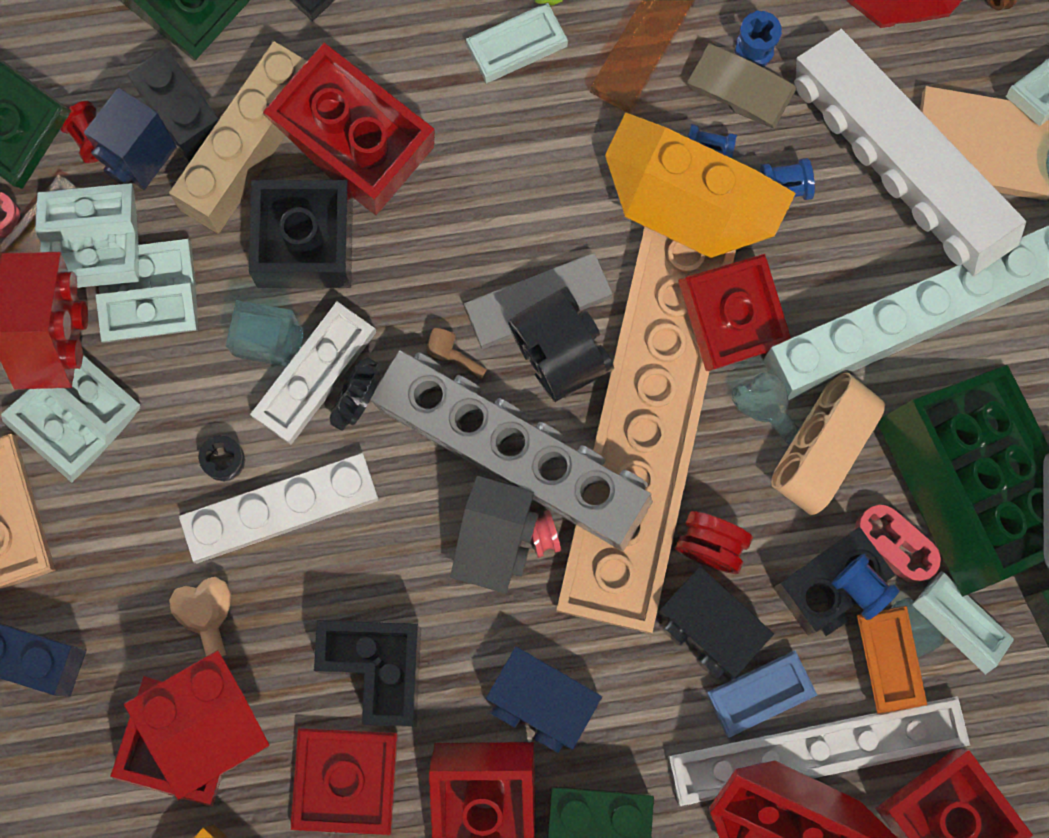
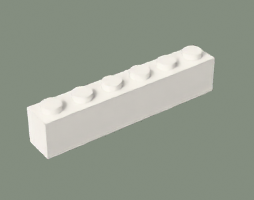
[794,29,1027,276]

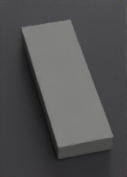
[464,252,613,350]

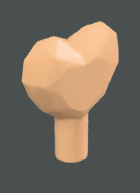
[169,577,231,657]

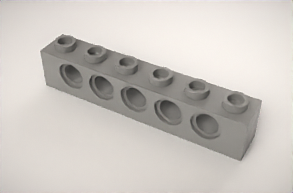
[370,350,653,552]

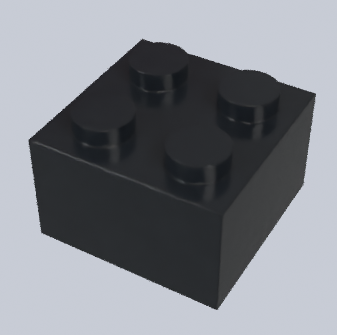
[249,180,353,288]

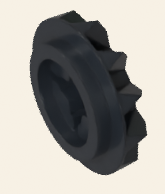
[330,357,380,431]

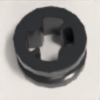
[198,435,246,482]

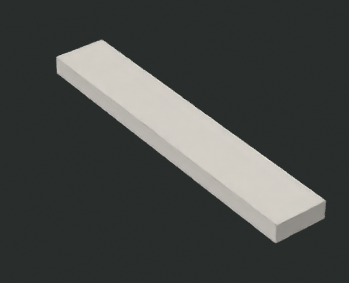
[668,696,970,806]

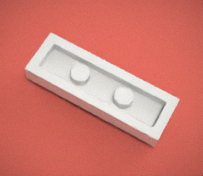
[250,301,376,445]

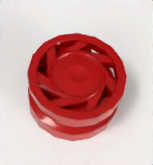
[675,511,753,574]

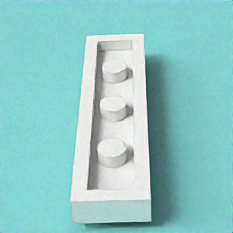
[179,453,379,564]

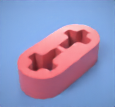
[855,505,941,583]

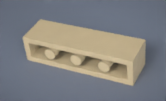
[169,41,307,234]

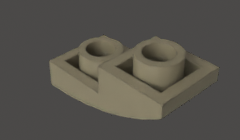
[687,43,797,129]

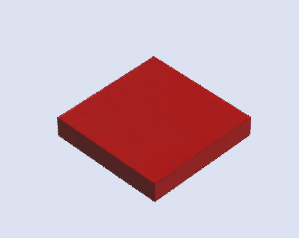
[678,254,791,371]
[290,728,398,835]

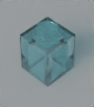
[226,300,303,367]

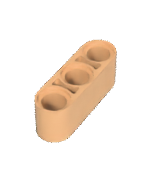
[771,372,885,515]

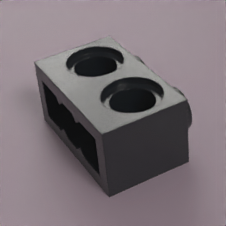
[773,527,895,636]

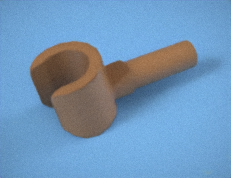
[426,328,487,379]

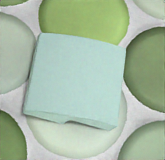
[35,183,139,288]
[96,239,198,343]
[1,355,140,483]

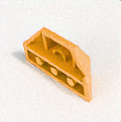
[605,112,796,258]

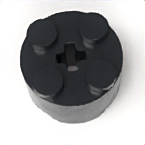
[508,287,614,402]

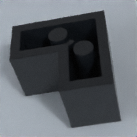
[314,620,421,727]

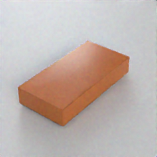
[857,606,927,714]

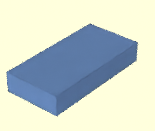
[706,650,817,738]

